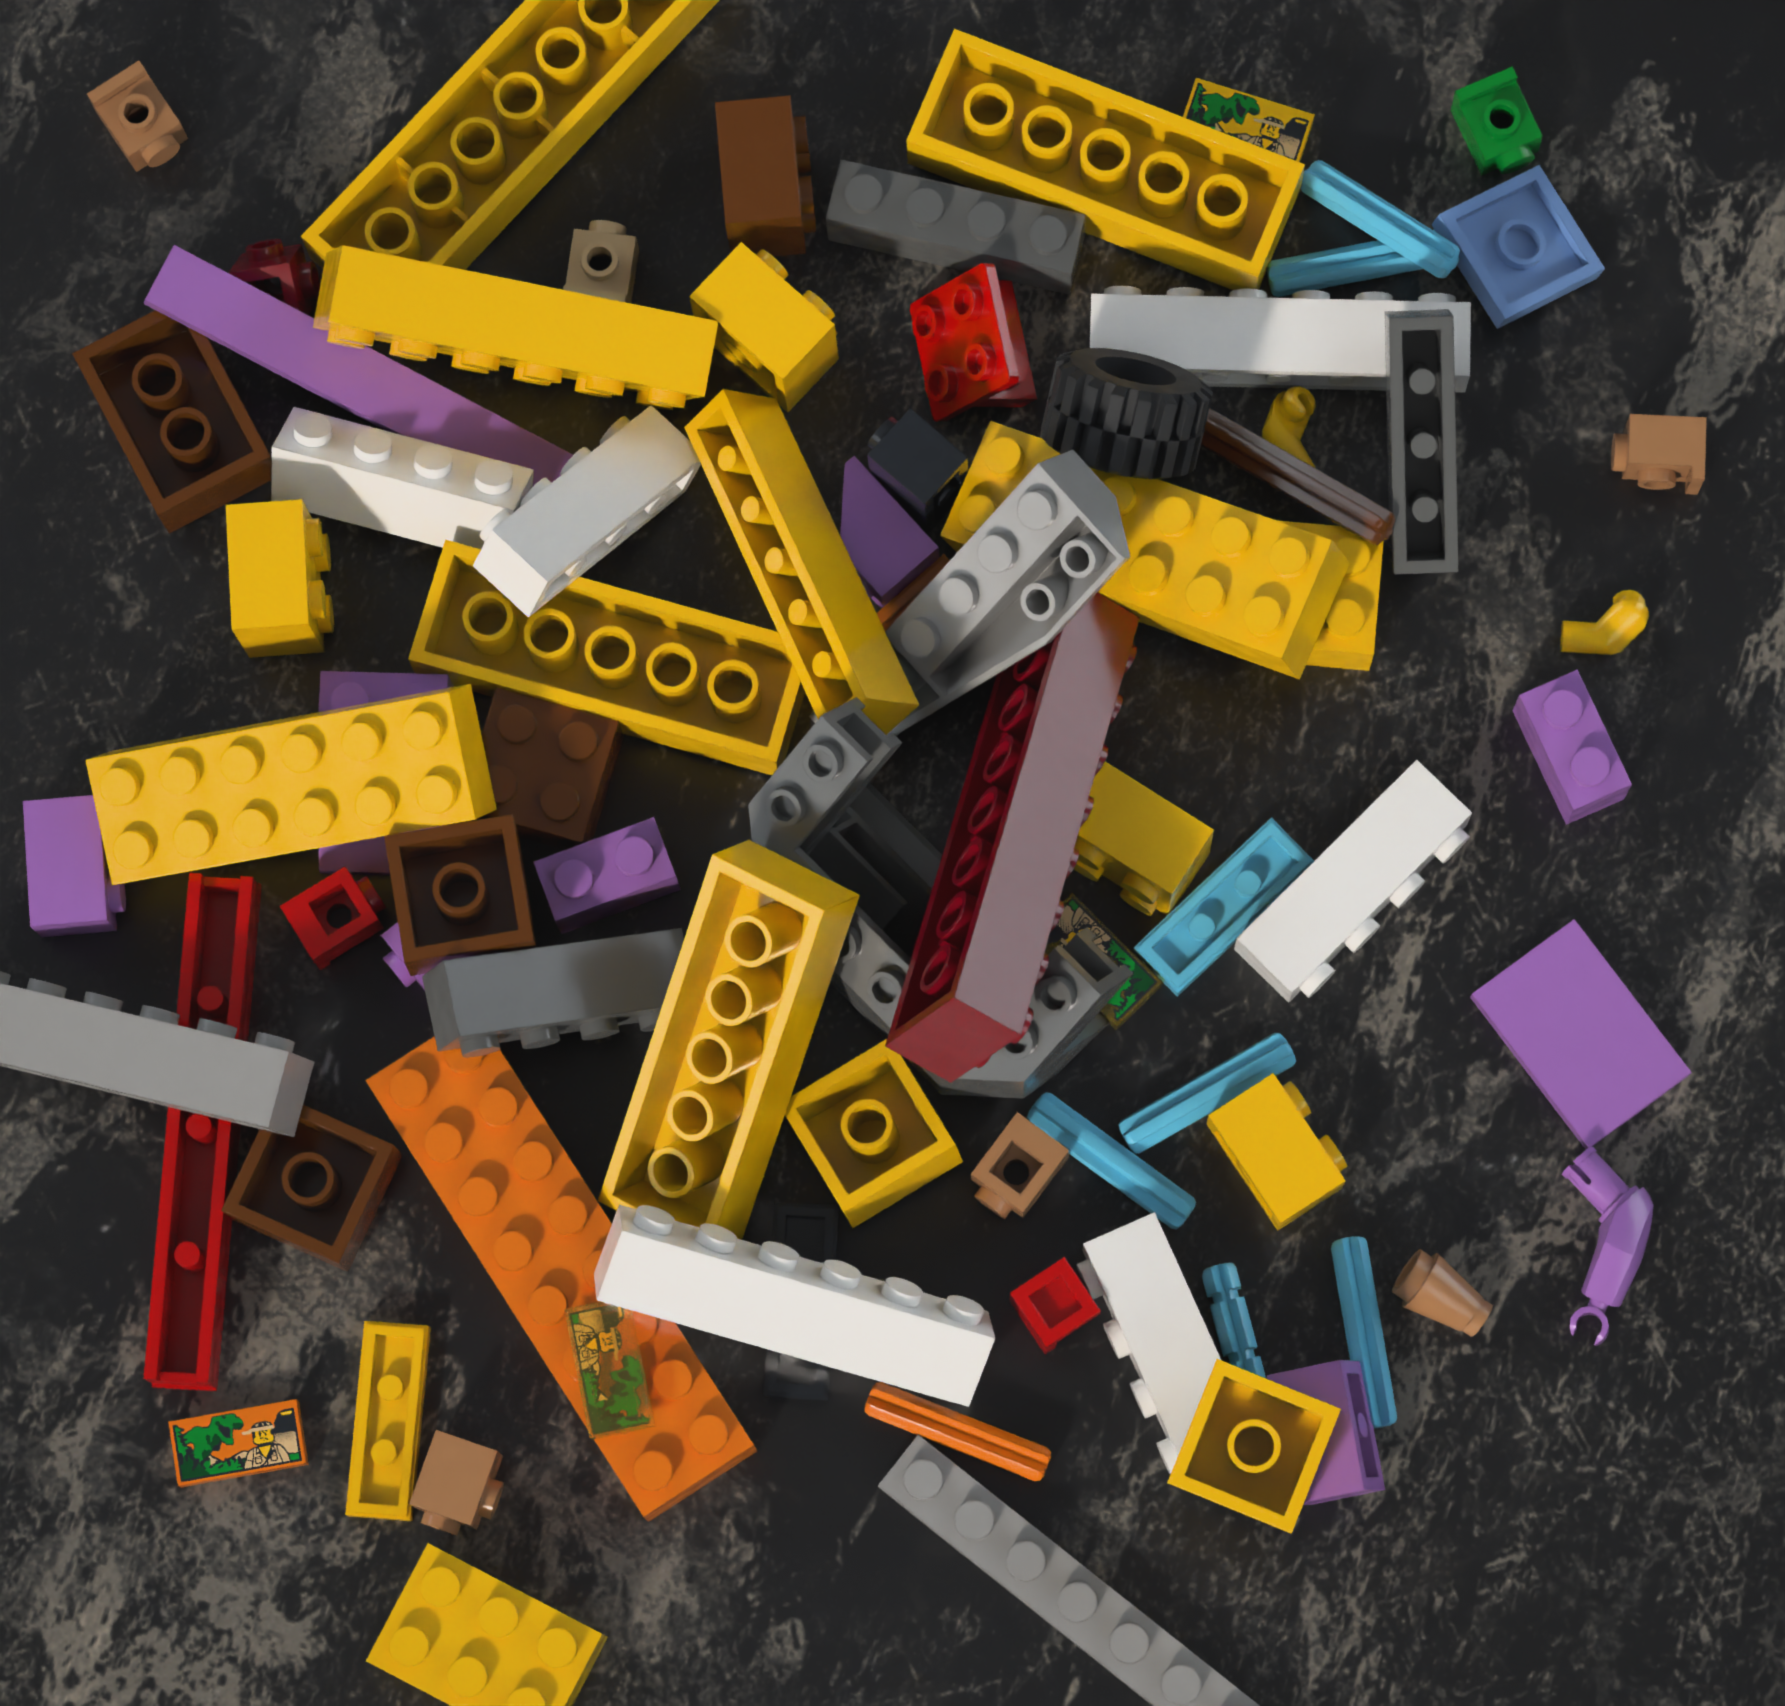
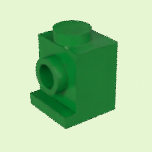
[1450,66,1543,176]

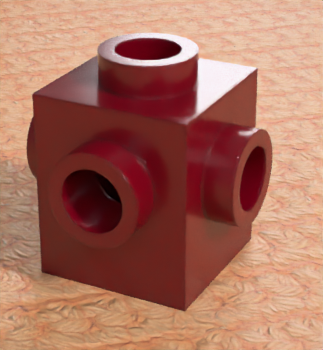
[228,239,320,315]

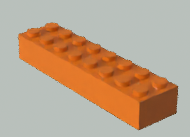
[365,1036,757,1522]

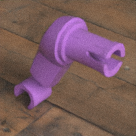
[1562,1146,1654,1346]

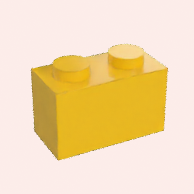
[1206,1073,1347,1231]

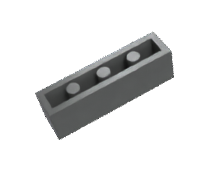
[826,160,1086,295]
[1384,309,1458,574]
[422,928,684,1058]

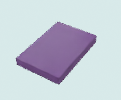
[1470,919,1692,1150]

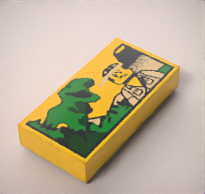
[1183,78,1315,162]

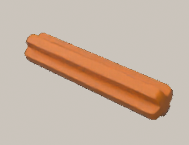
[865,1382,1051,1481]

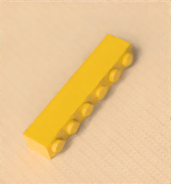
[684,389,919,735]

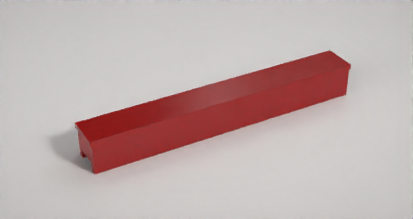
[143,873,262,1392]

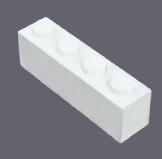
[473,405,701,617]
[271,407,534,549]
[1234,760,1472,1003]
[1076,1212,1221,1475]

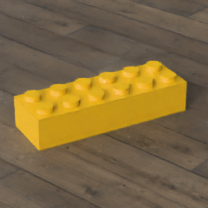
[906,29,1305,290]
[313,245,718,410]
[940,421,1350,680]
[408,539,805,775]
[86,684,497,885]
[598,840,860,1240]

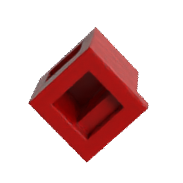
[280,866,386,970]

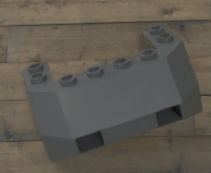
[748,697,1133,1098]

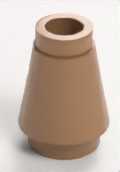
[1392,1249,1493,1337]

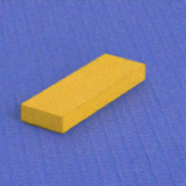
[345,1321,431,1521]

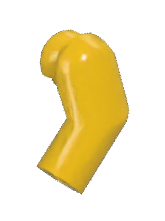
[1262,386,1316,468]
[1560,590,1649,655]

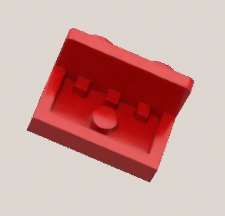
[910,263,1037,422]

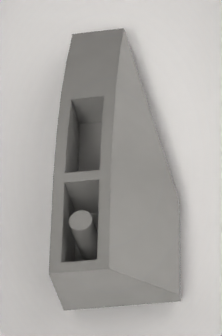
[809,450,1131,737]

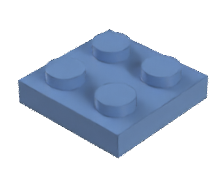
[1431,165,1605,329]

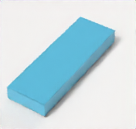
[1133,817,1314,997]

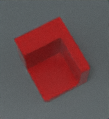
[1010,1257,1101,1354]

